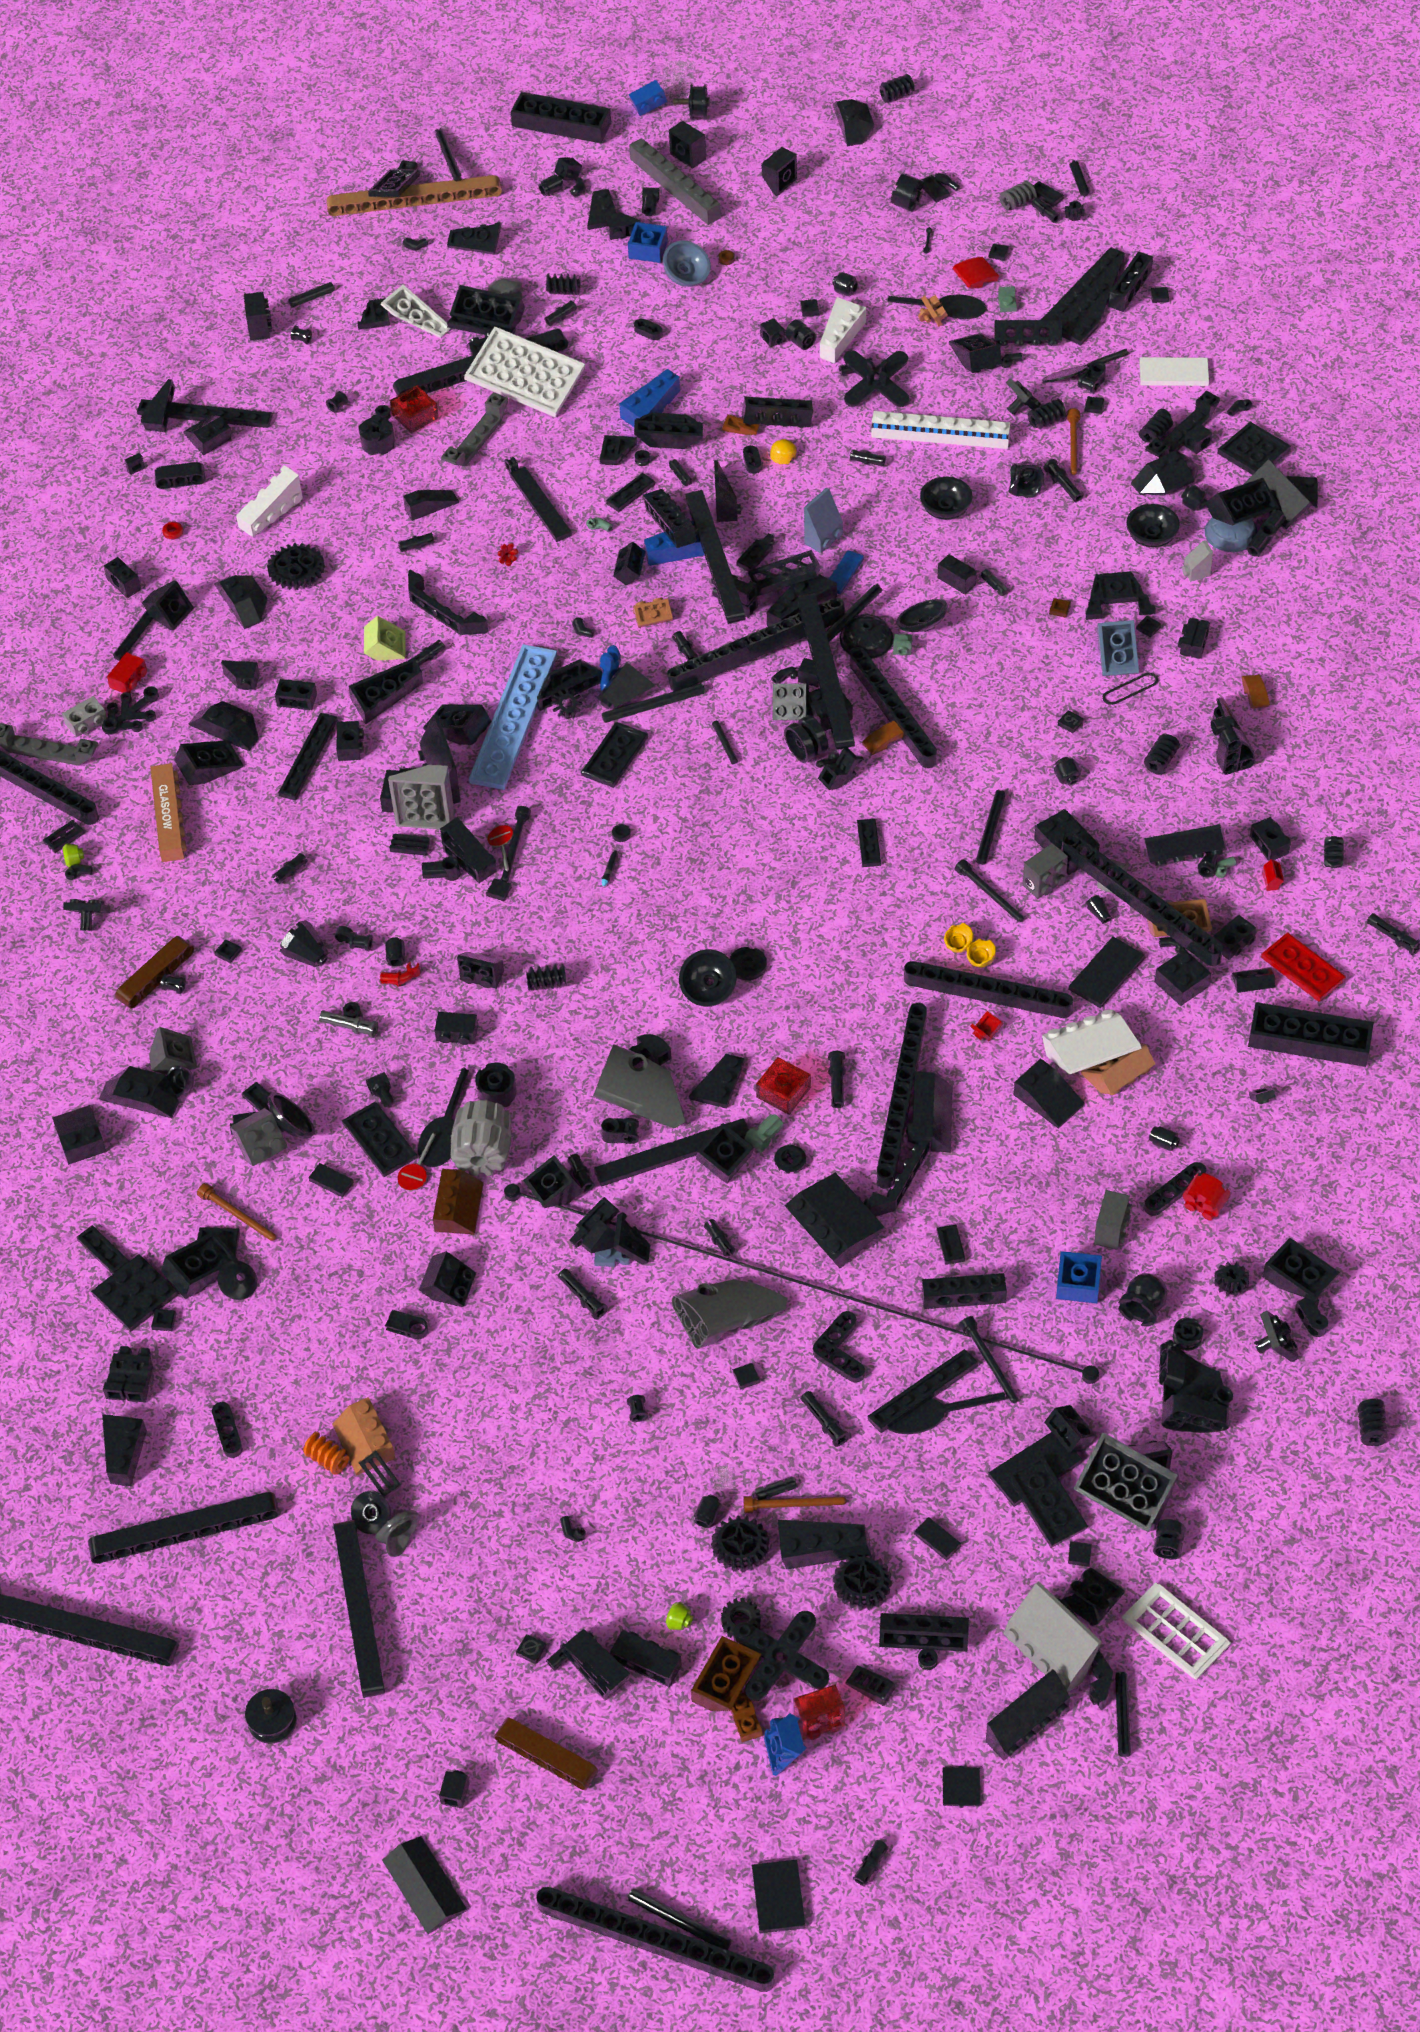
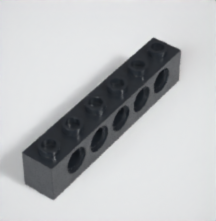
[643,489,698,548]

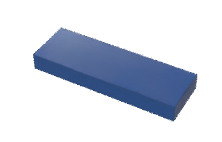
[829,550,864,595]

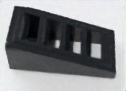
[845,1665,895,1706]

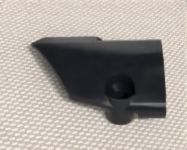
[1211,697,1256,775]
[1159,1340,1233,1433]

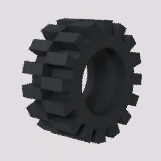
[721,1598,761,1640]

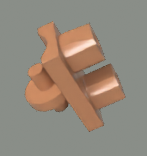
[918,295,948,327]

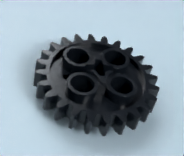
[267,543,325,590]

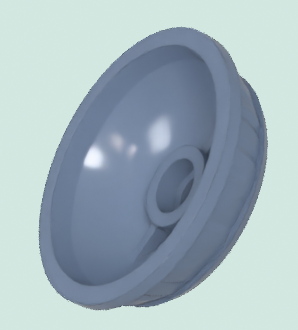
[663,240,711,287]
[1205,517,1258,552]

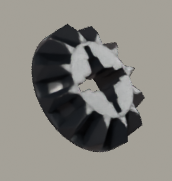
[774,1145,806,1174]

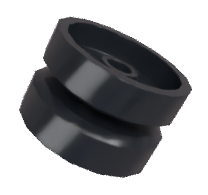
[784,715,828,763]

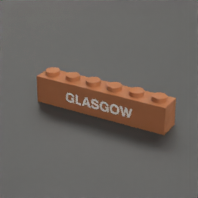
[150,763,187,862]

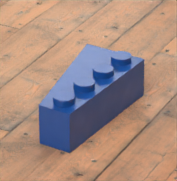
[619,369,680,427]
[644,520,705,566]

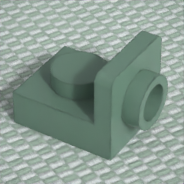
[998,286,1017,313]
[893,634,912,656]

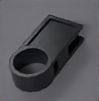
[385,1309,428,1340]

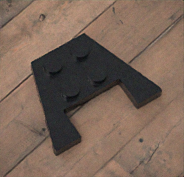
[1085,571,1156,620]

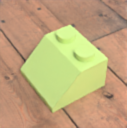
[364,616,406,661]

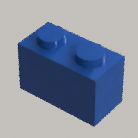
[628,80,668,116]

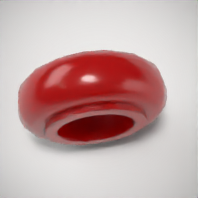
[162,521,183,540]

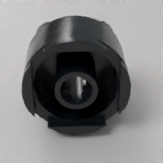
[891,173,924,212]
[359,415,395,455]
[475,1062,517,1107]

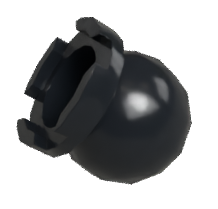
[1118,1273,1168,1326]

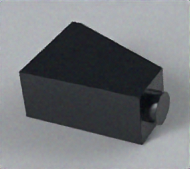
[597,662,655,709]

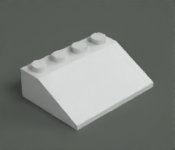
[1042,1010,1142,1074]

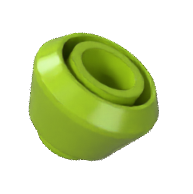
[63,843,84,867]
[666,1601,693,1630]

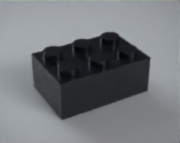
[1034,809,1100,875]

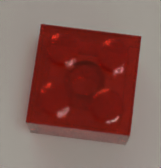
[390,385,439,433]
[756,1057,811,1115]
[793,1684,845,1740]

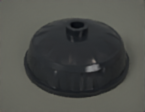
[920,476,972,520]
[1126,504,1180,548]
[840,614,893,659]
[679,949,737,1007]

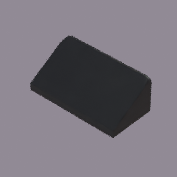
[1232,968,1275,993]

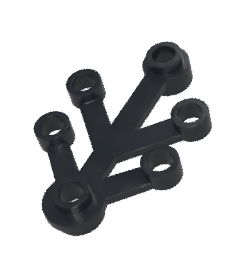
[102,686,159,735]

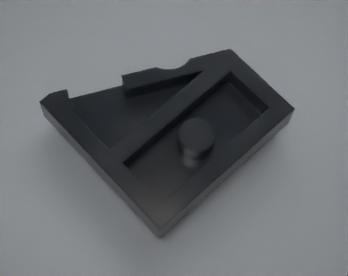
[357,298,390,330]
[600,435,637,465]
[613,1212,651,1265]

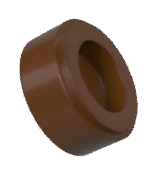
[718,250,735,265]

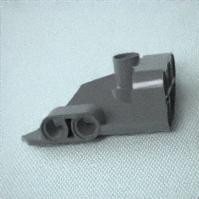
[593,1044,685,1129]
[672,1279,787,1349]

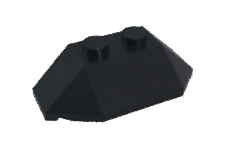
[833,99,874,146]
[634,412,703,449]
[1131,451,1199,495]
[214,575,268,629]
[537,659,602,711]
[188,701,259,751]
[99,1066,179,1119]

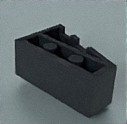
[440,817,496,884]
[102,1414,147,1487]

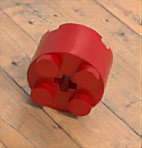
[1183,1173,1231,1221]

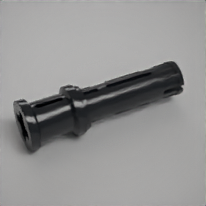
[1043,459,1083,503]
[1367,913,1420,956]
[828,1050,846,1108]
[558,1268,608,1320]
[800,1391,850,1447]

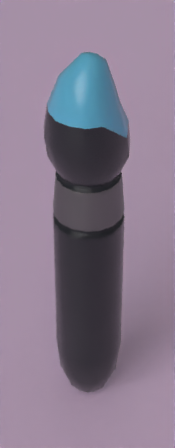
[602,850,618,886]

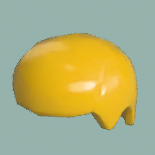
[770,439,797,464]
[944,923,974,953]
[967,938,996,968]

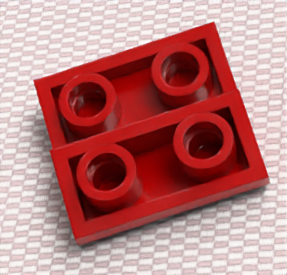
[952,257,999,289]

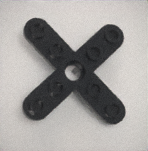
[843,350,909,407]
[733,1611,829,1701]

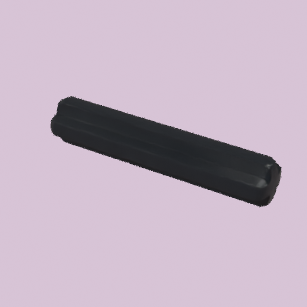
[1069,160,1090,197]
[288,282,335,308]

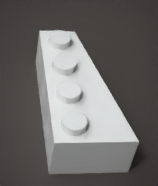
[820,297,866,363]
[236,465,303,537]

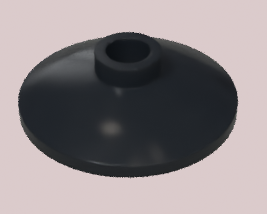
[217,1260,258,1300]
[351,1491,391,1534]

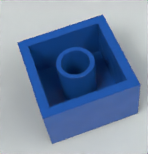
[628,222,668,263]
[1056,1251,1102,1304]

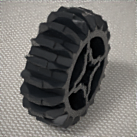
[711,1515,769,1573]
[833,1554,892,1611]

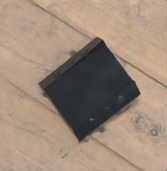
[1063,1567,1125,1626]

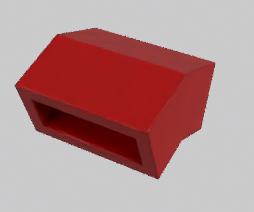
[1262,859,1284,891]

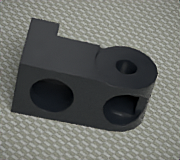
[1295,1298,1328,1337]

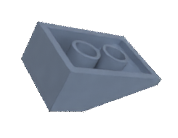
[804,487,843,553]
[1097,620,1139,676]

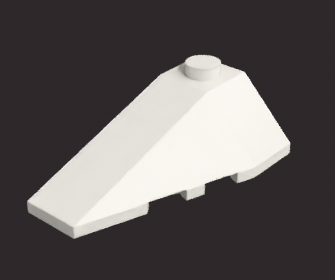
[381,285,452,338]

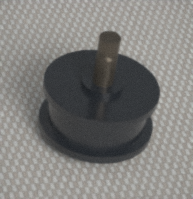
[673,84,710,120]
[245,1689,297,1744]

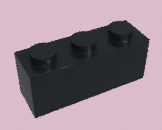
[610,1630,682,1688]

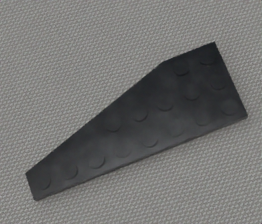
[1041,247,1125,346]

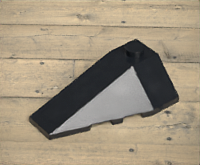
[714,460,741,522]

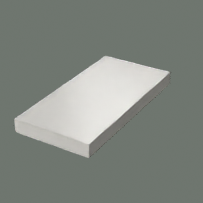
[1139,357,1209,386]

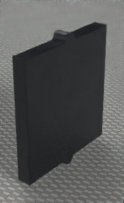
[942,1765,980,1808]

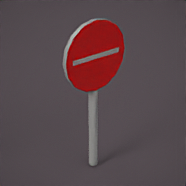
[487,825,514,871]
[397,1133,435,1191]

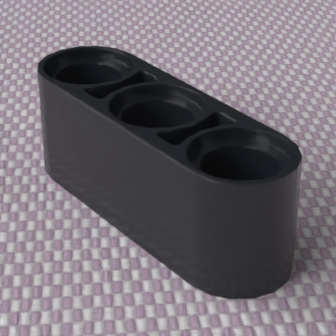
[154,462,205,489]

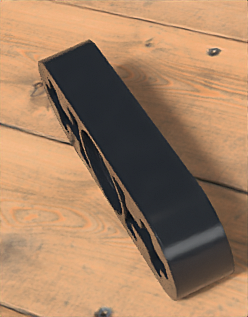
[212,1402,243,1458]

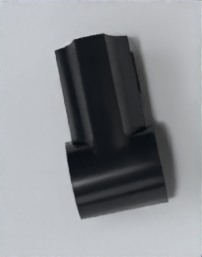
[642,187,660,216]
[422,856,461,881]

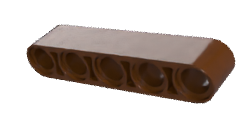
[115,936,194,1009]
[494,1717,598,1791]

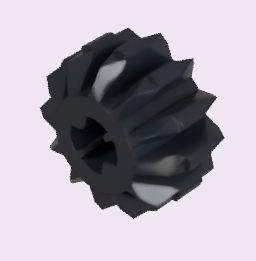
[551,688,582,719]
[1324,836,1344,868]
[1214,1262,1249,1297]

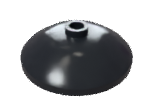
[896,599,948,632]
[268,1092,315,1139]

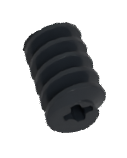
[880,74,915,103]
[546,273,581,295]
[1028,399,1066,430]
[1139,408,1173,443]
[1144,734,1180,775]
[526,963,567,991]
[1357,1399,1388,1446]

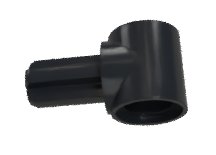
[366,1072,395,1108]

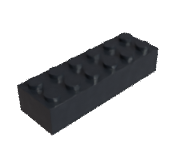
[510,92,611,143]
[1248,1002,1374,1067]

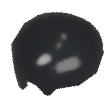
[167,1065,194,1096]

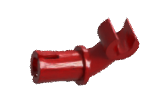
[380,962,421,987]

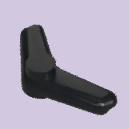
[816,752,864,768]

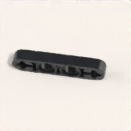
[1144,1162,1207,1216]

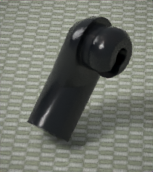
[570,178,586,197]
[403,238,428,251]
[1001,353,1022,368]
[572,617,594,638]
[771,666,798,684]
[65,864,93,880]
[1159,937,1186,953]
[560,1516,586,1542]

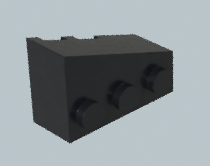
[561,1629,631,1700]

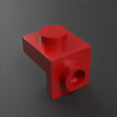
[970,1011,1004,1042]

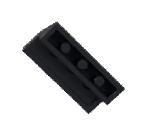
[912,1071,953,1153]

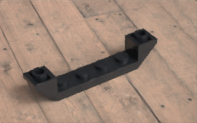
[1145,390,1220,458]
[408,569,488,635]
[864,1122,930,1217]
[1057,1598,1113,1710]

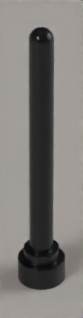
[501,806,531,882]
[954,859,1024,922]
[959,1316,1018,1403]

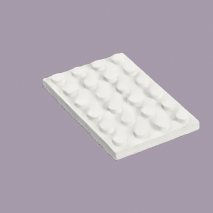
[464,327,585,417]

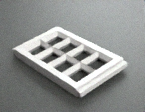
[1121,1582,1231,1680]

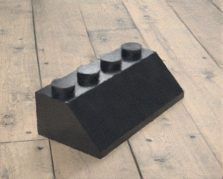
[449,285,525,330]
[1205,478,1279,526]
[1144,824,1227,866]
[985,1669,1070,1761]

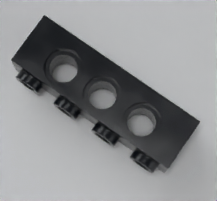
[1108,251,1153,312]
[994,320,1062,346]
[742,396,813,428]
[921,1273,1007,1309]
[879,1613,969,1652]

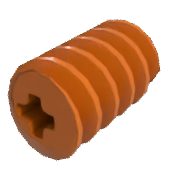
[303,1431,350,1475]

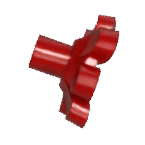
[497,543,518,566]

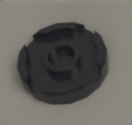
[730,947,767,981]

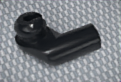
[1227,399,1252,417]

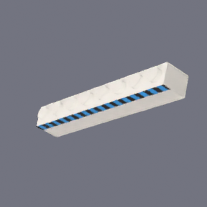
[871,411,1010,449]

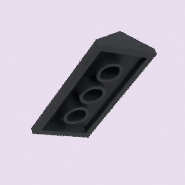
[382,1836,467,1935]

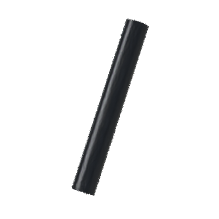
[712,720,738,765]

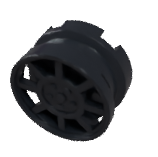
[1173,1317,1203,1351]

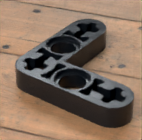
[813,1311,865,1383]

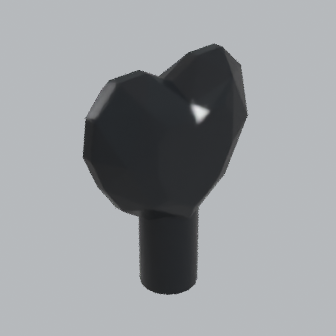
[935,172,960,191]

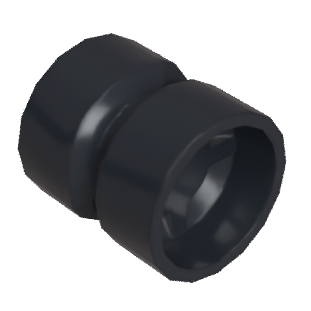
[785,319,817,350]
[1153,1519,1185,1560]

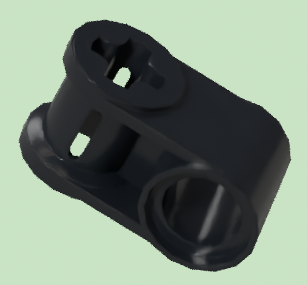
[1078,361,1106,394]
[601,1118,639,1144]

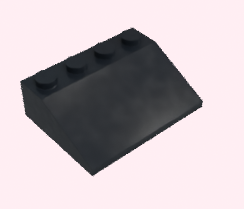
[418,713,461,804]
[784,1172,886,1268]
[1073,1432,1179,1532]

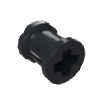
[291,325,312,344]
[326,391,348,413]
[161,973,186,994]
[627,1395,648,1422]

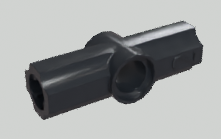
[1246,510,1287,557]

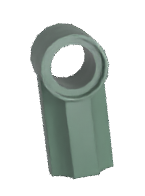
[744,1114,783,1152]

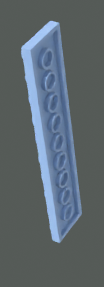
[469,644,557,790]

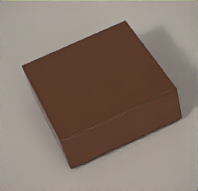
[1049,598,1071,618]

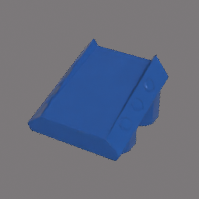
[763,1713,807,1776]

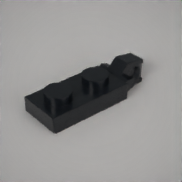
[736,533,775,572]
[569,1197,620,1248]

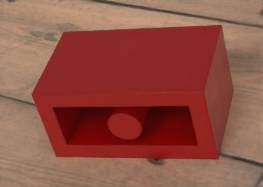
[107,652,147,693]

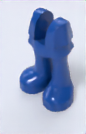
[599,645,621,692]

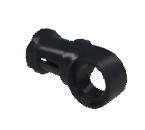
[335,926,373,952]

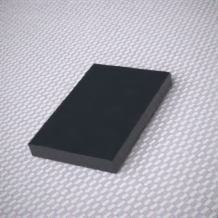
[752,1860,805,1934]

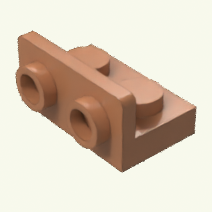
[632,598,673,628]

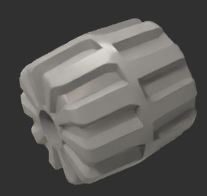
[451,1100,511,1176]

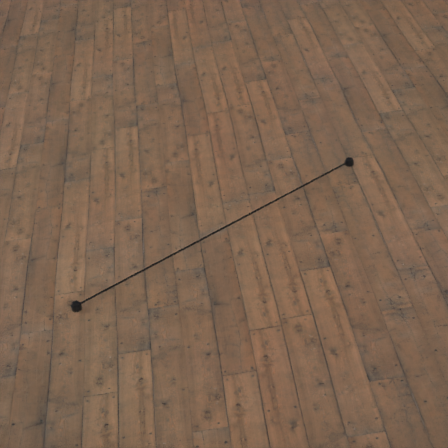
[504,1184,1099,1384]

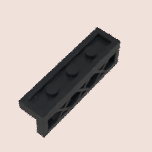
[748,550,821,596]

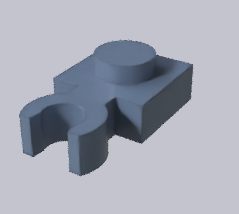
[594,1248,630,1267]

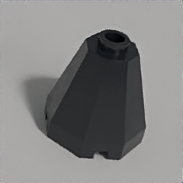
[280,920,328,967]

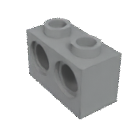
[62,696,107,737]

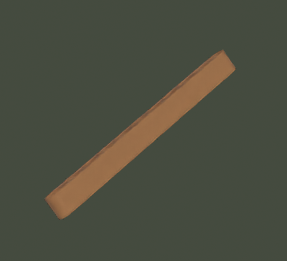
[326,175,502,216]

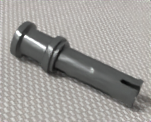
[319,1010,378,1038]

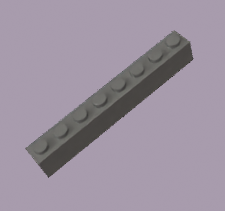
[629,138,721,225]

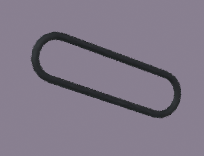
[1103,673,1158,705]

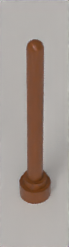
[1067,408,1080,475]
[197,1182,276,1241]
[743,1496,847,1513]

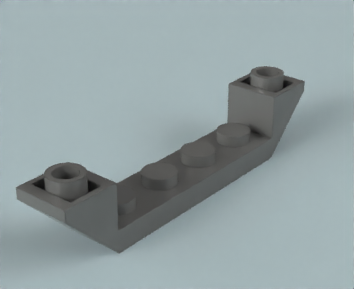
[441,392,508,466]
[0,723,98,766]

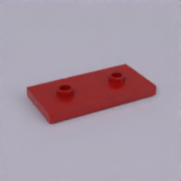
[1261,932,1346,1002]

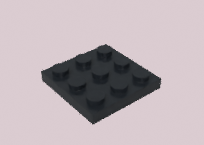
[1217,421,1291,475]
[91,1254,178,1332]

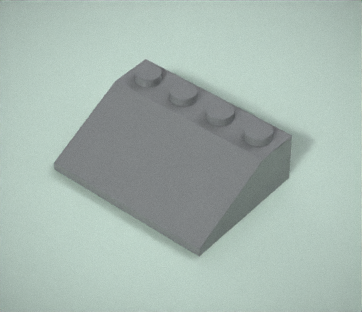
[388,765,454,830]
[1003,1581,1102,1692]

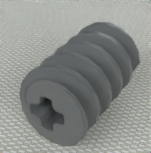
[1000,181,1037,211]

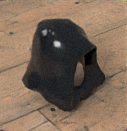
[1008,461,1044,498]

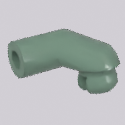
[586,517,613,532]
[1215,856,1236,878]

